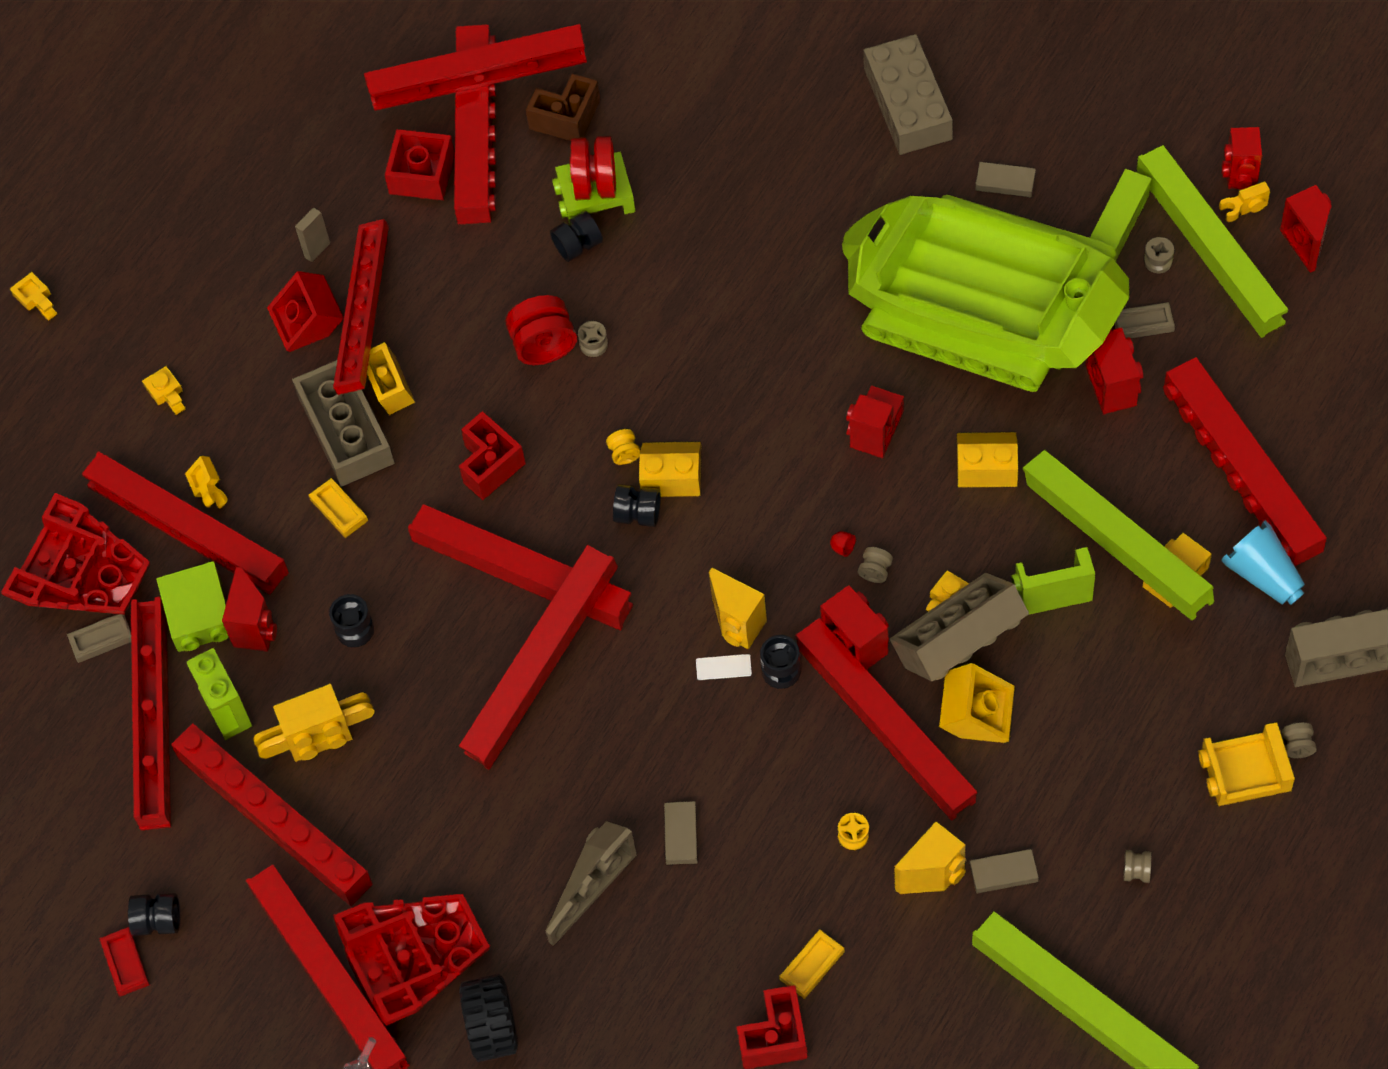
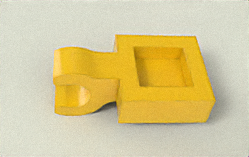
[1219,181,1270,222]
[10,272,57,321]
[142,366,186,415]
[185,456,228,509]
[926,570,969,612]

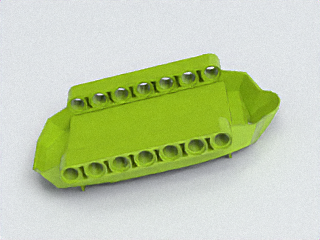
[842,195,1129,392]

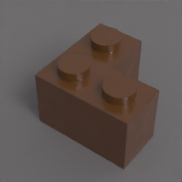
[526,74,600,141]

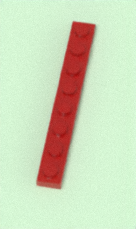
[333,219,389,395]

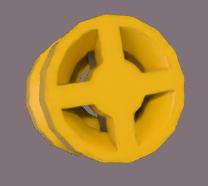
[606,429,640,465]
[838,813,869,850]

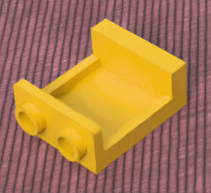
[1198,722,1295,806]

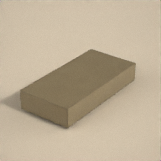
[975,162,1036,197]
[295,208,330,262]
[1113,302,1175,338]
[67,614,131,663]
[664,801,697,865]
[969,849,1039,894]

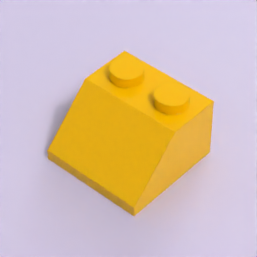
[957,432,1018,487]
[639,442,701,497]
[709,568,767,650]
[939,663,1015,743]
[895,822,966,894]

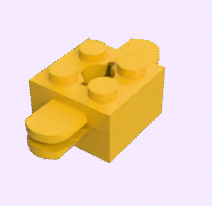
[253,684,374,762]

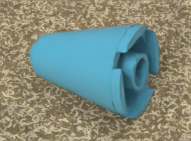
[1221,520,1305,605]

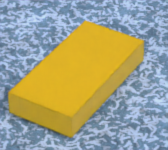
[309,478,368,538]
[779,929,845,999]

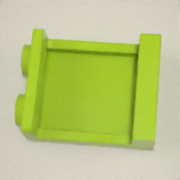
[552,151,635,224]
[1011,547,1095,615]
[156,561,229,652]
[187,648,252,740]

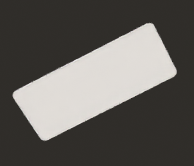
[696,654,752,680]

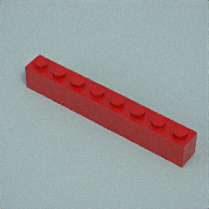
[454,25,497,224]
[1163,357,1327,566]
[171,723,373,907]

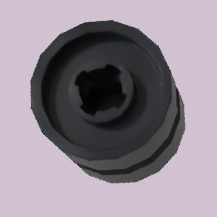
[550,211,603,262]
[613,484,661,527]
[329,594,374,647]
[760,635,801,689]
[128,893,180,936]

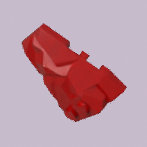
[1,493,150,615]
[334,894,490,1025]

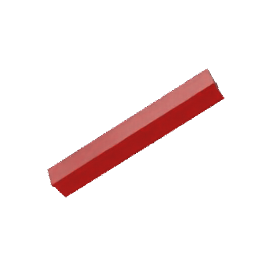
[364,24,587,111]
[82,451,289,595]
[408,504,633,631]
[459,545,618,770]
[131,597,171,831]
[796,618,977,821]
[246,864,410,1069]

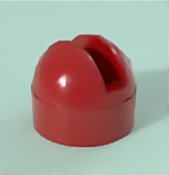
[830,531,856,557]

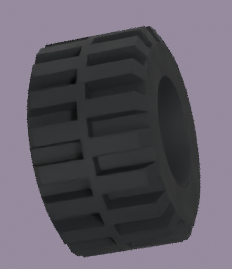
[459,974,518,1062]

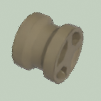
[1144,237,1174,274]
[578,321,608,357]
[858,547,893,583]
[1282,723,1317,758]
[1123,850,1151,883]

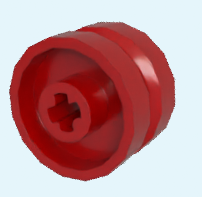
[570,135,616,201]
[505,295,577,366]

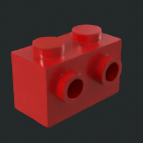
[1222,127,1262,190]

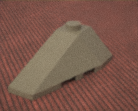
[546,821,637,946]

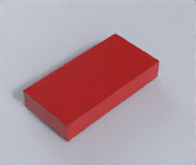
[99,927,150,997]

